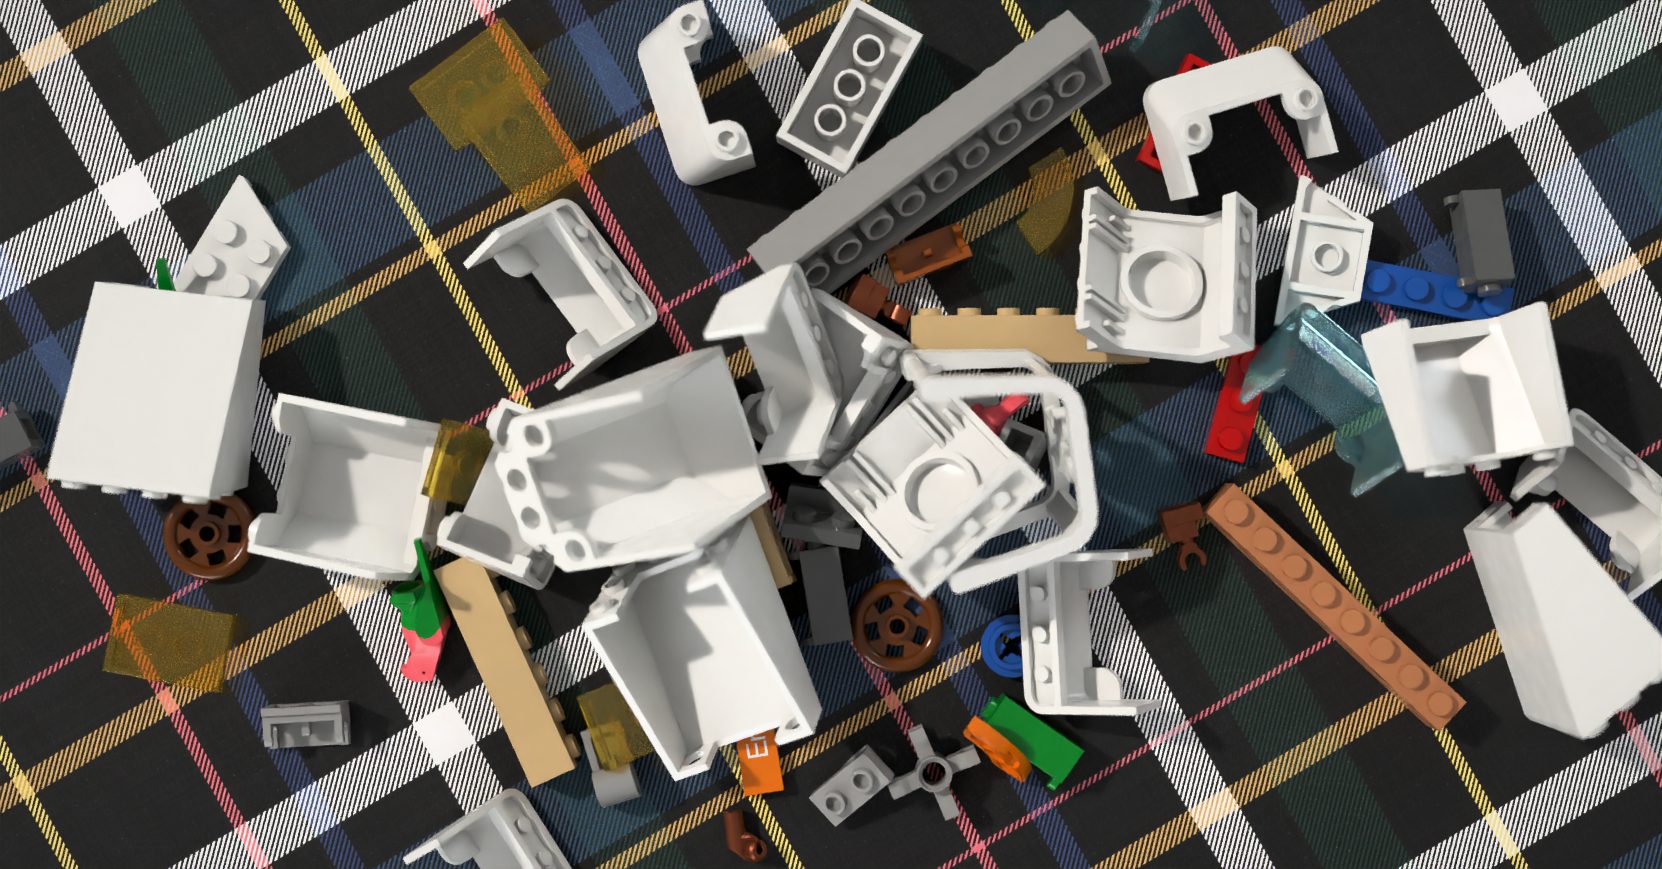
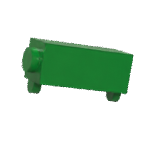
[980,693,1084,791]

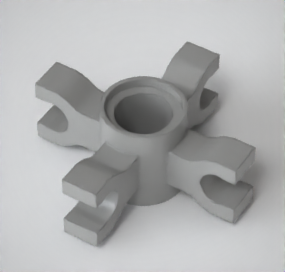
[887,723,981,821]

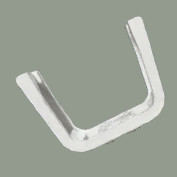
[899,349,1098,594]

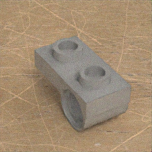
[580,719,643,808]
[809,744,894,827]

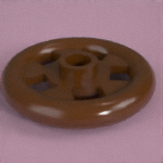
[163,493,255,581]
[850,579,944,673]

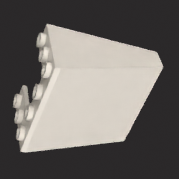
[47,282,266,504]
[1463,501,1662,739]
[581,516,822,781]

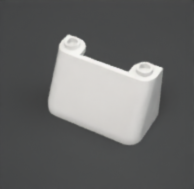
[638,0,756,186]
[741,288,914,477]
[436,398,556,590]

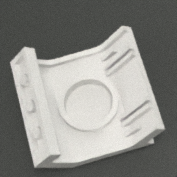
[1075,186,1257,363]
[819,374,1046,599]

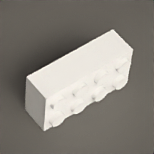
[776,0,923,178]

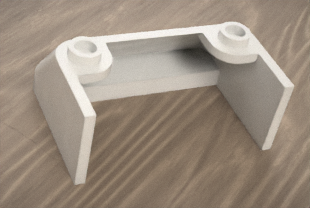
[1143,46,1338,201]
[463,199,657,391]
[704,263,844,465]
[1510,408,1662,601]
[1018,548,1161,715]
[403,788,572,869]

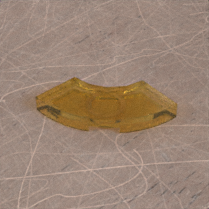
[1016,147,1074,256]

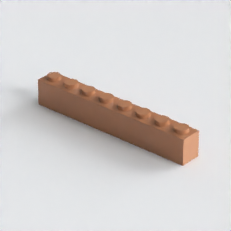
[1202,483,1467,731]

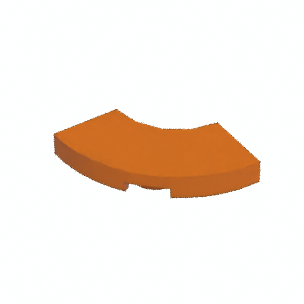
[963,716,1032,783]

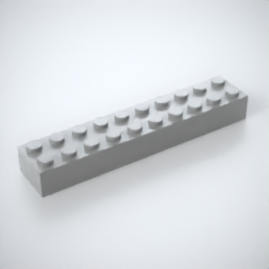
[747,10,1112,294]

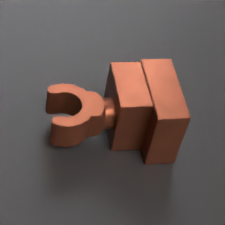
[843,274,912,326]
[1156,500,1206,571]

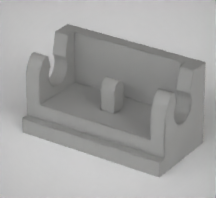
[261,700,351,749]

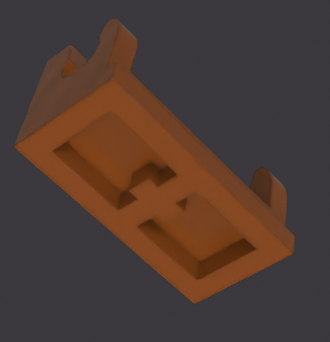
[884,223,973,287]

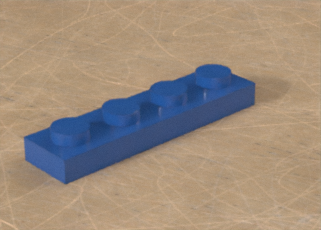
[1360,260,1515,321]

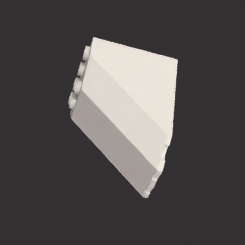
[495,345,772,572]

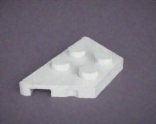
[174,175,291,300]
[1274,175,1373,326]

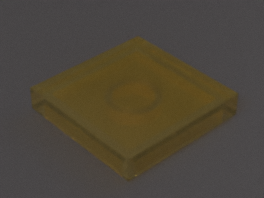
[421,418,494,506]
[577,681,656,771]

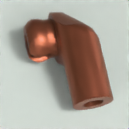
[723,809,767,862]

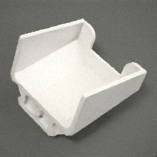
[1361,302,1574,477]
[247,393,454,581]

